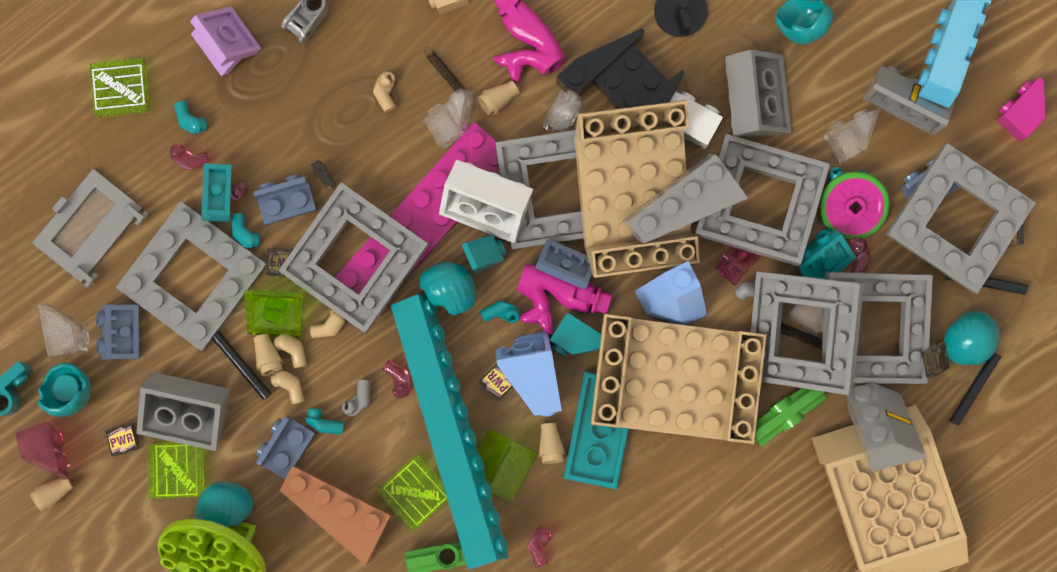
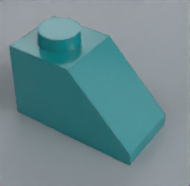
[462,235,507,275]
[550,313,601,357]

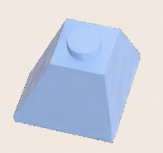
[635,261,707,325]
[495,332,562,416]

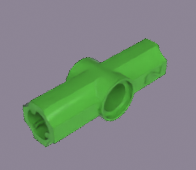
[754,388,827,447]
[405,541,467,572]

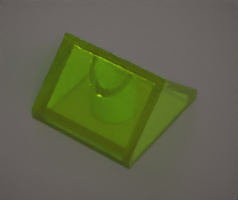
[244,289,305,338]
[478,428,537,502]

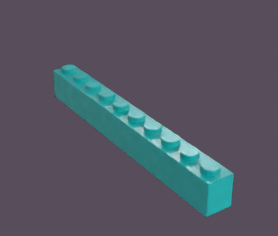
[391,294,509,570]

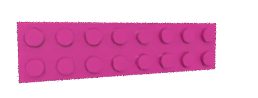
[335,122,500,294]

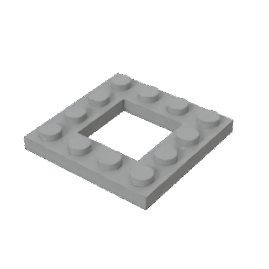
[495,129,584,249]
[695,134,830,267]
[885,143,1036,294]
[278,182,430,334]
[115,201,268,352]
[751,271,864,395]
[822,272,933,384]

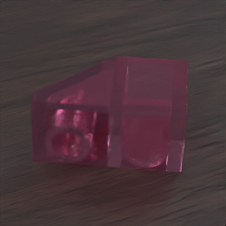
[15,422,69,480]

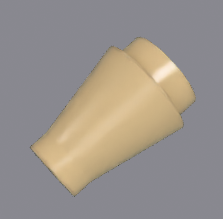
[478,80,519,115]
[253,334,283,376]
[539,423,566,464]
[29,474,74,512]

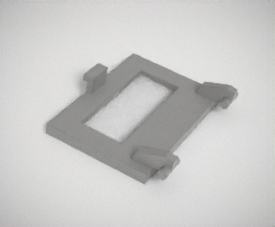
[32,169,149,288]

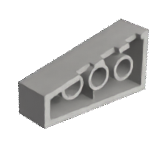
[623,154,748,243]

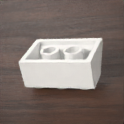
[439,159,533,243]

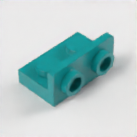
[791,228,857,279]

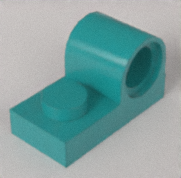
[201,163,231,222]
[0,361,33,416]

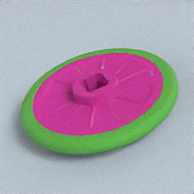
[819,171,890,240]

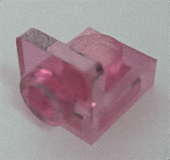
[715,247,762,285]

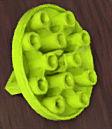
[158,519,266,572]

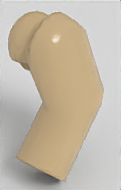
[373,71,396,113]
[310,310,346,338]
[273,334,307,369]
[271,370,305,405]

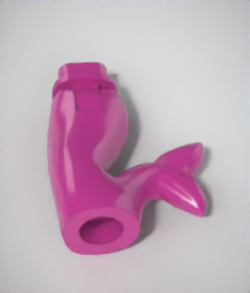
[492,0,567,84]
[517,263,612,335]

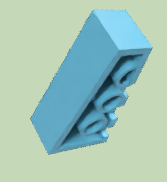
[918,0,992,108]

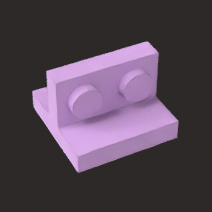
[190,6,262,76]

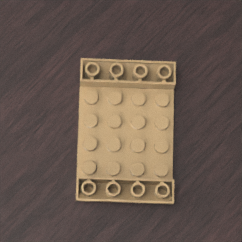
[574,100,700,278]
[590,314,766,444]
[811,405,969,572]

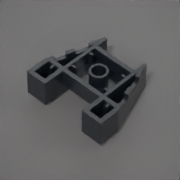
[556,28,685,109]

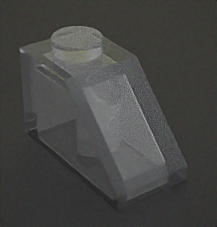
[38,303,89,358]

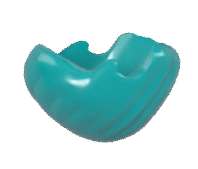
[775,0,833,45]
[419,262,477,315]
[944,310,1000,366]
[37,363,92,417]
[194,481,254,528]

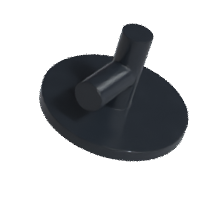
[654,0,707,37]

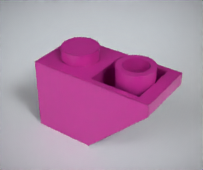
[996,77,1046,142]

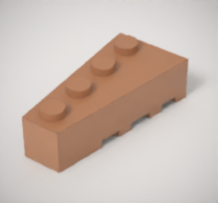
[280,465,393,566]

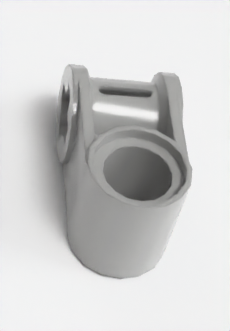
[281,0,330,44]

